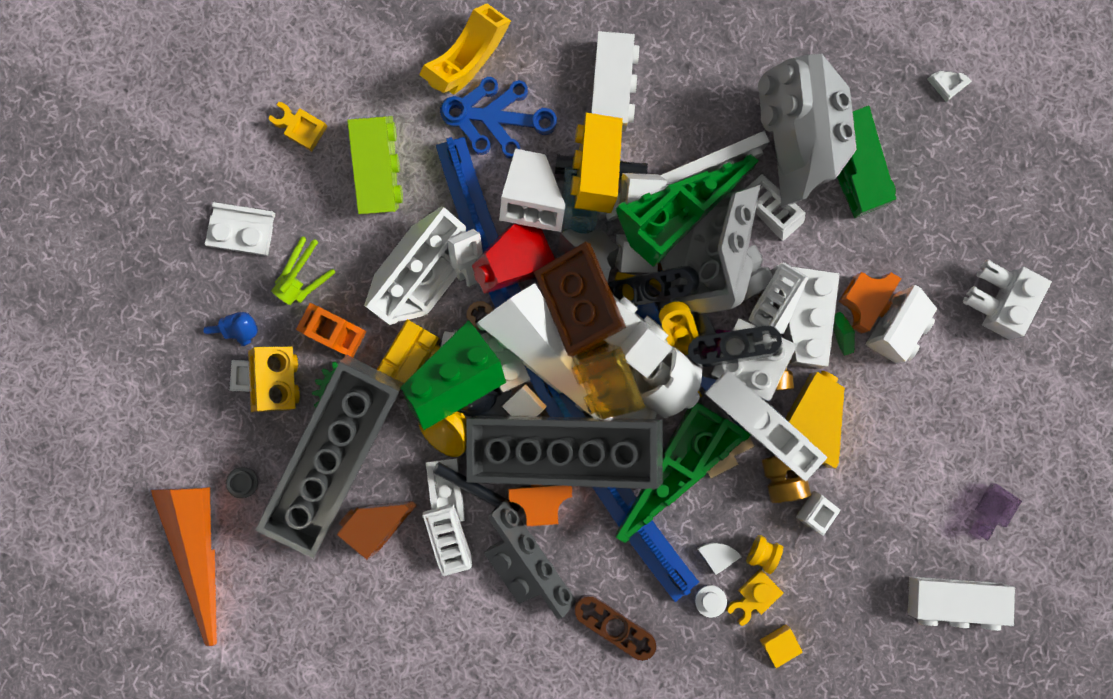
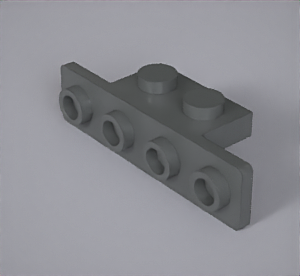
[484,500,575,619]

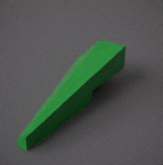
[616,154,759,267]
[615,402,751,543]

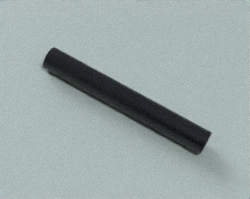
[433,462,520,512]

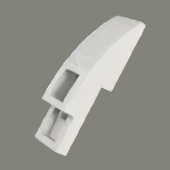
[705,369,828,482]

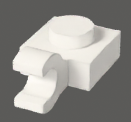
[447,229,483,287]

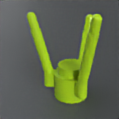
[271,237,335,306]

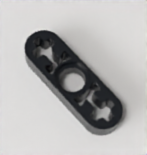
[688,326,782,367]

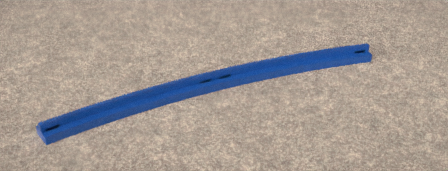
[436,137,699,602]

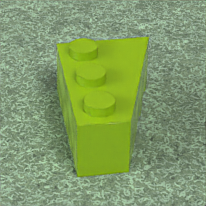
[347,116,403,214]

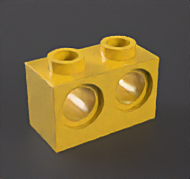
[248,346,300,412]

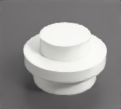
[695,585,727,618]

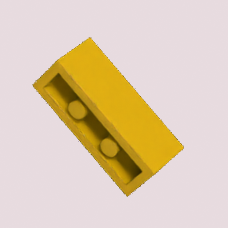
[570,113,623,213]

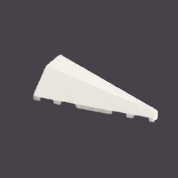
[476,283,613,418]

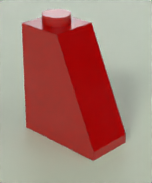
[471,223,555,294]

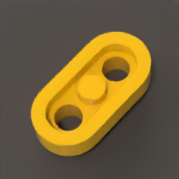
[659,301,699,355]

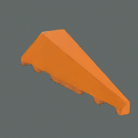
[151,487,217,646]

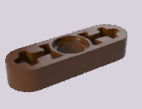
[575,595,656,661]

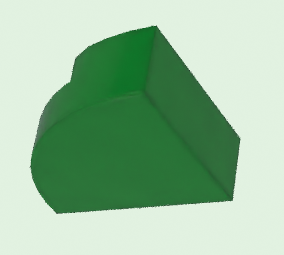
[833,312,855,356]

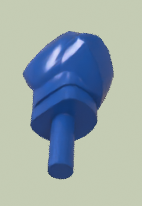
[204,312,258,346]

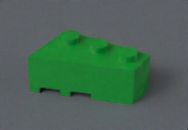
[837,105,896,219]
[400,320,506,430]

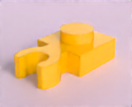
[268,102,328,152]
[726,569,783,626]

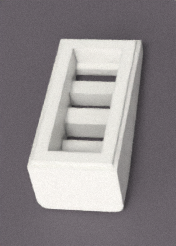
[745,174,806,241]
[749,263,809,333]
[423,504,472,576]

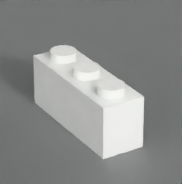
[591,31,639,132]
[908,576,1015,630]

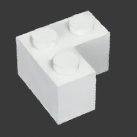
[605,295,672,378]

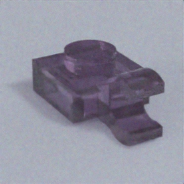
[969,483,1022,541]

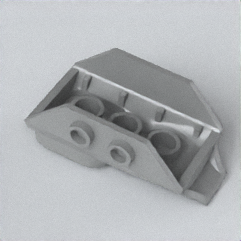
[758,54,857,208]
[660,185,760,314]

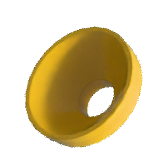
[419,411,467,457]

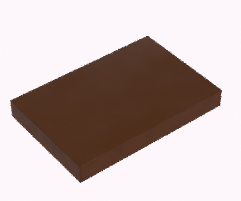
[534,241,627,357]

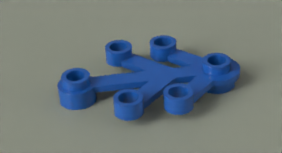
[440,77,557,159]

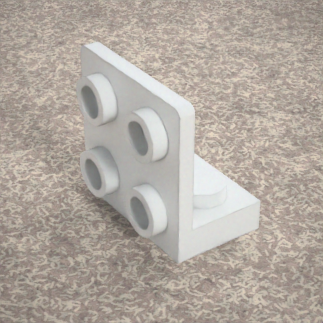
[711,319,796,401]

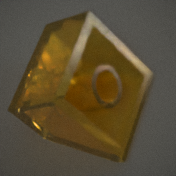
[571,343,646,420]

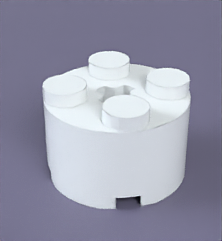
[629,345,702,418]

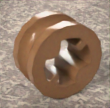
[466,301,493,330]

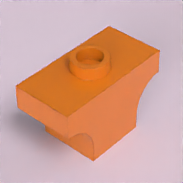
[838,272,902,334]
[296,303,367,357]
[508,485,572,526]

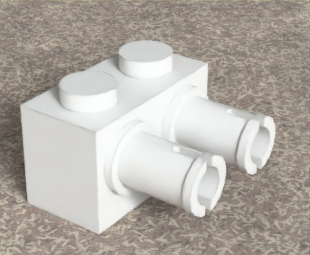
[963,259,1052,340]

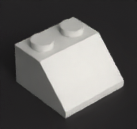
[865,285,937,364]

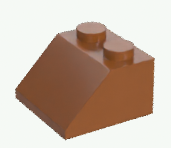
[337,501,417,560]

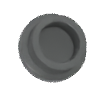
[226,467,258,498]

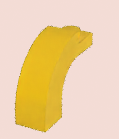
[419,3,511,95]

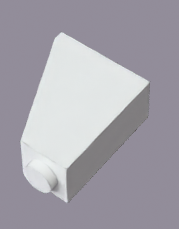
[499,149,565,232]

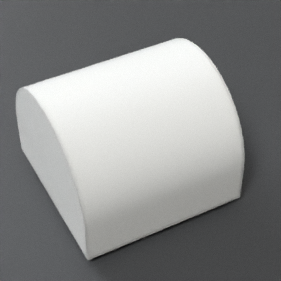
[796,491,841,536]

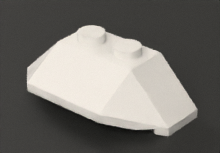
[364,206,466,325]

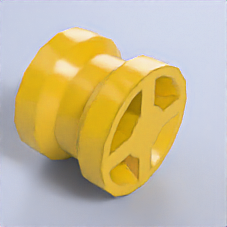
[746,535,783,574]

